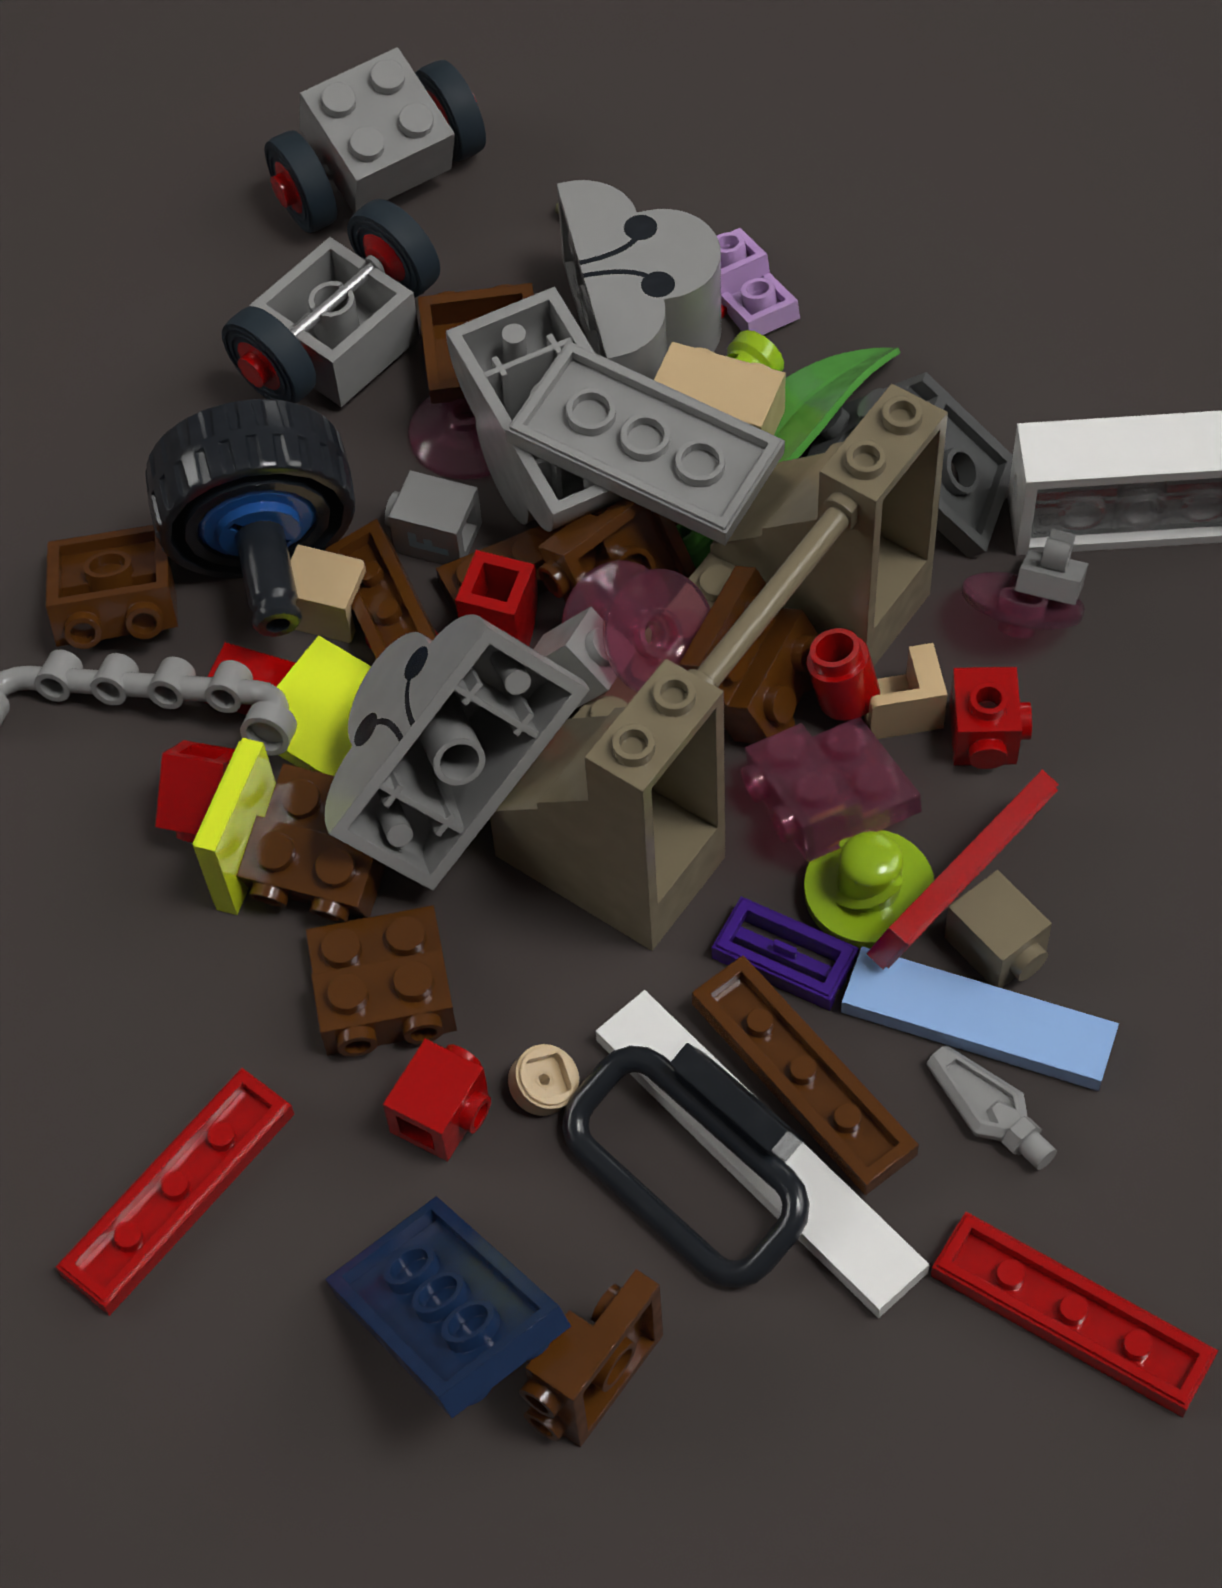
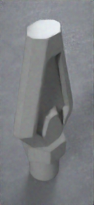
[927,1045,1057,1170]

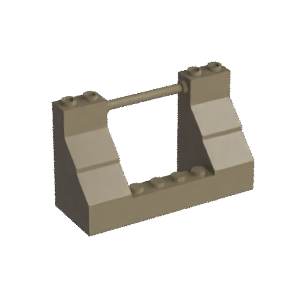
[490,383,948,951]

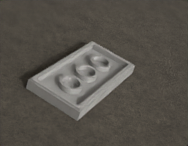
[506,341,785,545]

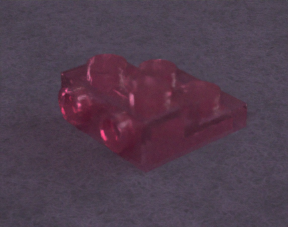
[741,717,922,862]

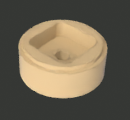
[508,1044,579,1116]

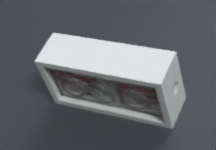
[1007,410,1222,556]

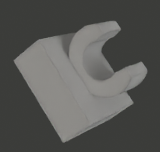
[1015,529,1089,605]

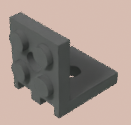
[808,372,1013,558]

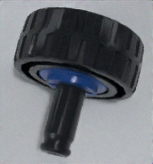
[145,399,356,637]

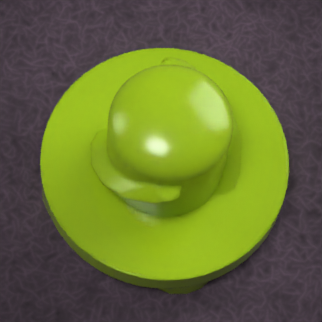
[804,828,934,949]

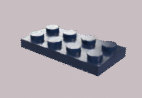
[325,1196,571,1418]

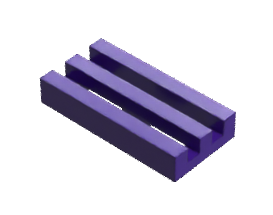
[712,896,859,1011]

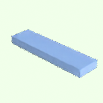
[841,946,1119,1091]

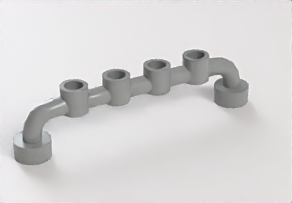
[0,650,297,756]

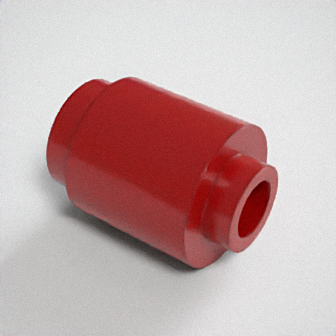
[807,628,880,720]

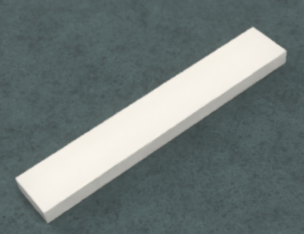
[596,990,929,1319]

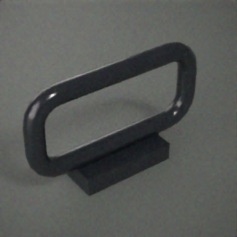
[562,1043,810,1289]

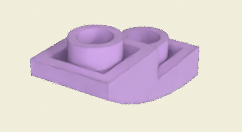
[717,228,800,335]

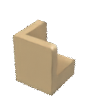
[290,545,366,643]
[864,643,947,740]

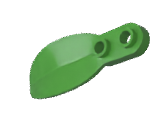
[676,347,901,569]

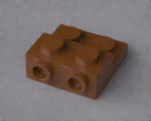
[418,283,534,404]
[538,498,696,645]
[46,525,178,649]
[679,566,819,747]
[237,763,386,923]
[306,905,457,1057]
[519,1269,663,1448]

